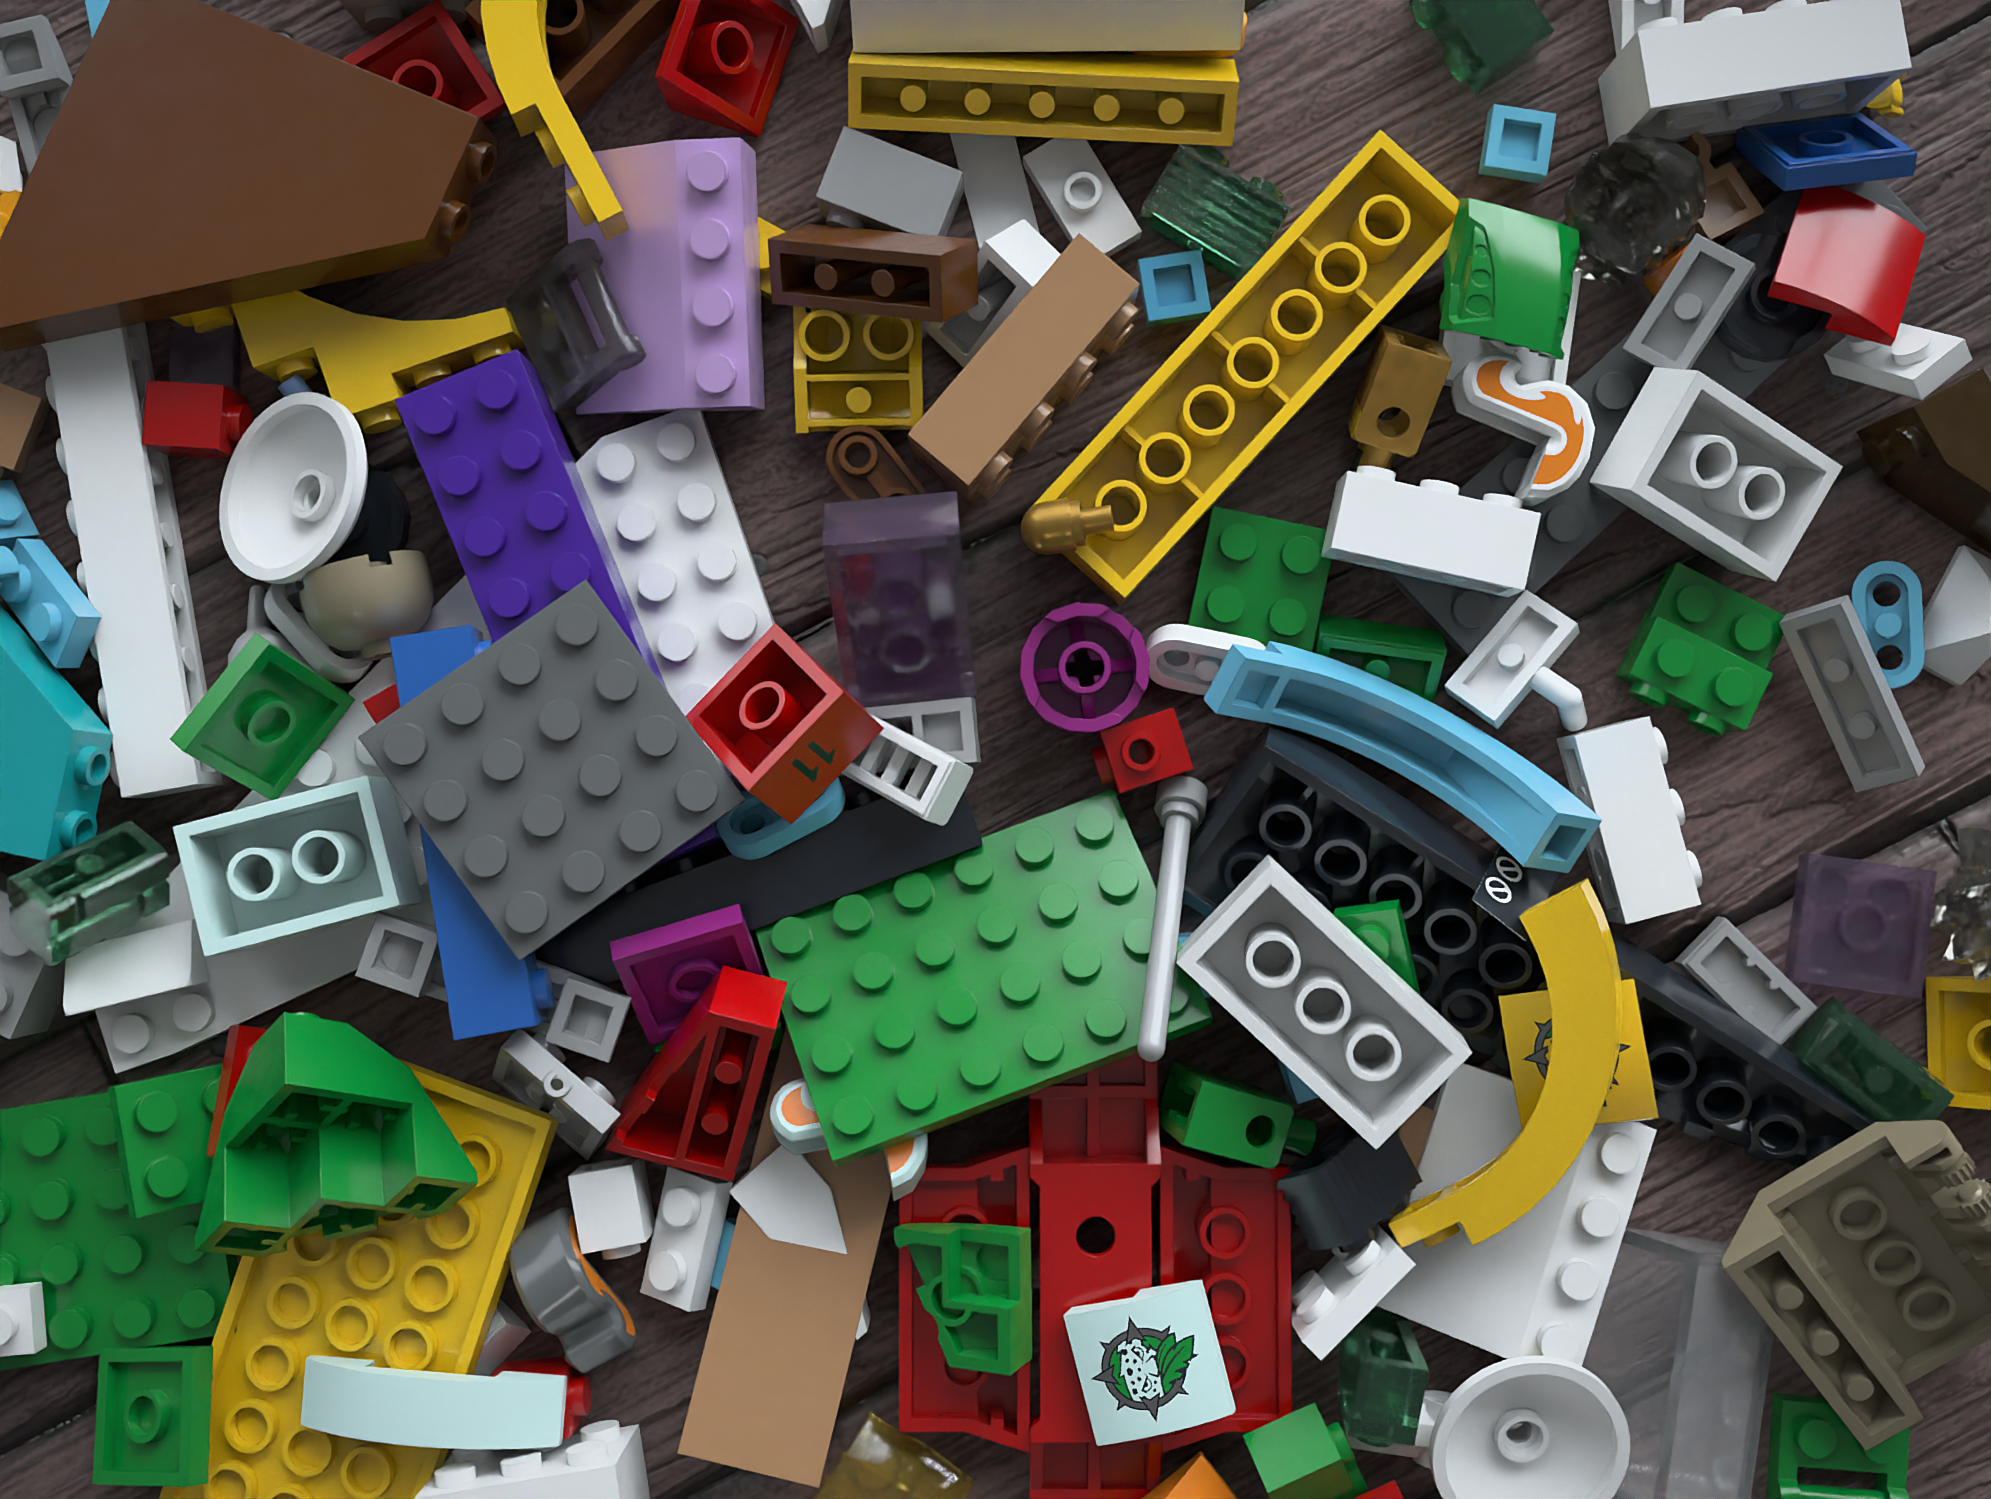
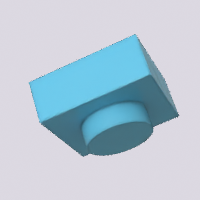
[1478,104,1556,183]

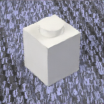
[568,1156,655,1260]

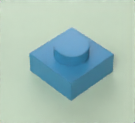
[1137,249,1211,327]

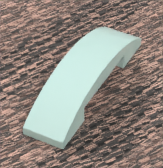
[300,1355,568,1449]

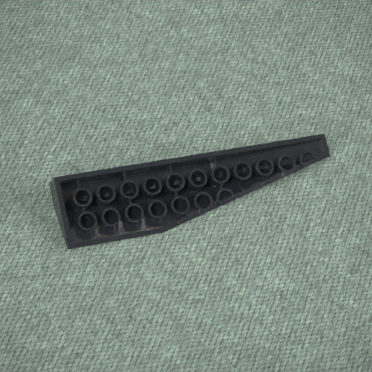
[1182,723,1885,1167]

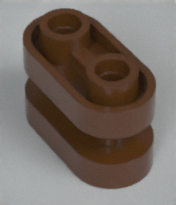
[826,425,933,551]

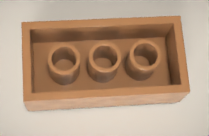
[908,233,1140,506]

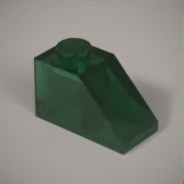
[1338,1309,1429,1447]

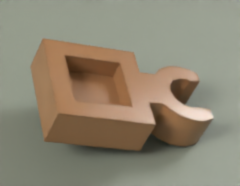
[1656,132,1765,244]

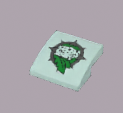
[1063,1279,1236,1446]

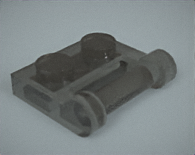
[505,238,646,412]

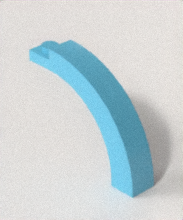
[1203,641,1602,873]

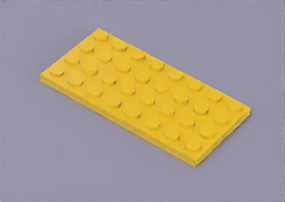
[159,1058,559,1499]

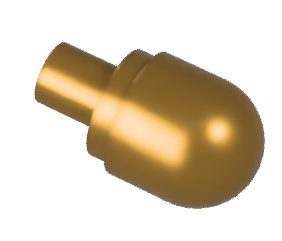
[1021,498,1114,555]

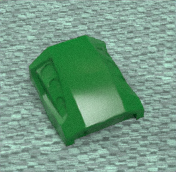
[1439,198,1579,360]

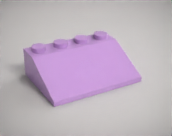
[564,137,765,415]

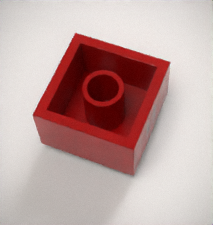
[685,623,884,824]

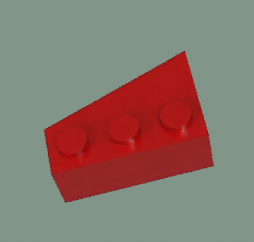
[605,965,787,1182]

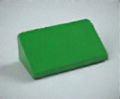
[1312,615,1447,703]

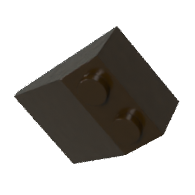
[1856,367,1991,554]

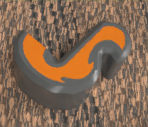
[509,1207,638,1373]

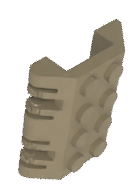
[1721,1120,1991,1450]

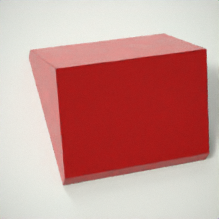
[341,0,508,123]
[655,0,800,137]

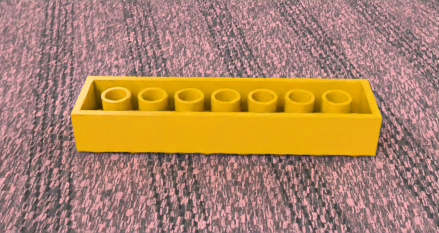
[1031,130,1460,606]

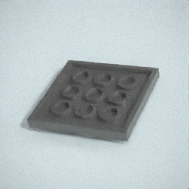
[358,580,746,961]

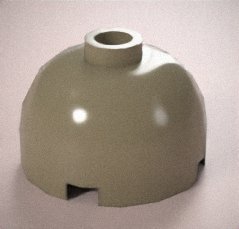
[295,550,434,661]

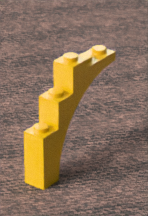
[169,290,528,434]

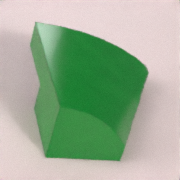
[894,1223,1032,1376]

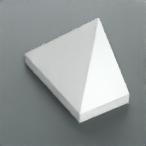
[1900,545,1991,686]

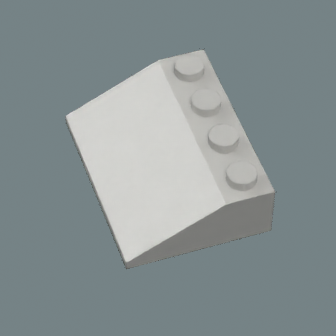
[1376,1063,1657,1367]

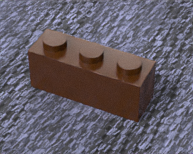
[768,224,978,323]

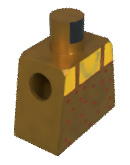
[1348,324,1452,473]

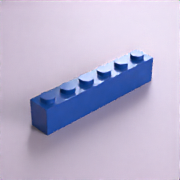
[389,625,553,1040]

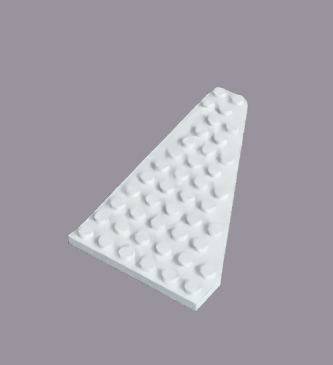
[95,411,775,1074]

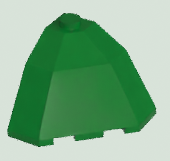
[195,1012,478,1257]

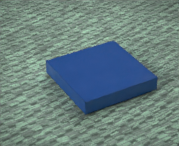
[1735,113,1917,191]

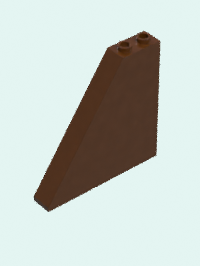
[0,0,499,352]

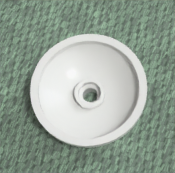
[219,392,368,584]
[1429,1356,1630,1499]

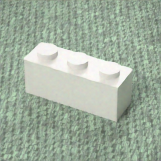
[1321,466,1541,597]
[1557,716,1702,924]

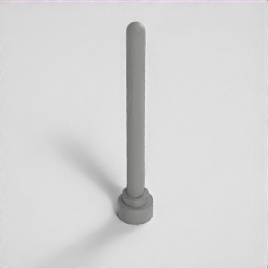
[1137,776,1208,1062]

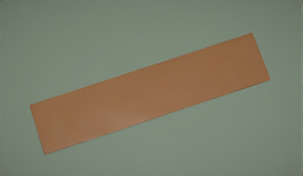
[677,1024,891,1488]

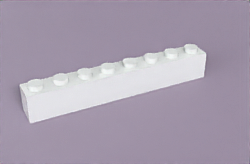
[41,323,223,798]

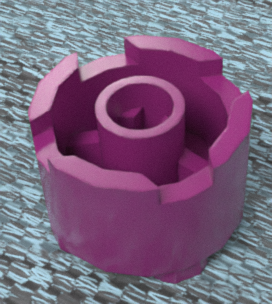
[1019,603,1150,735]

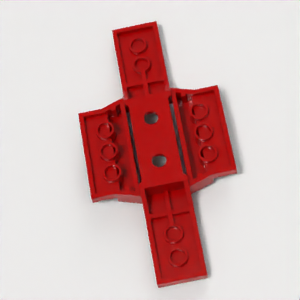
[899,1053,1292,1499]

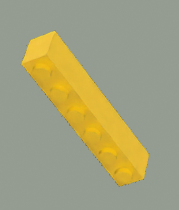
[848,49,1239,146]

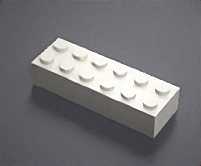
[850,0,1245,53]

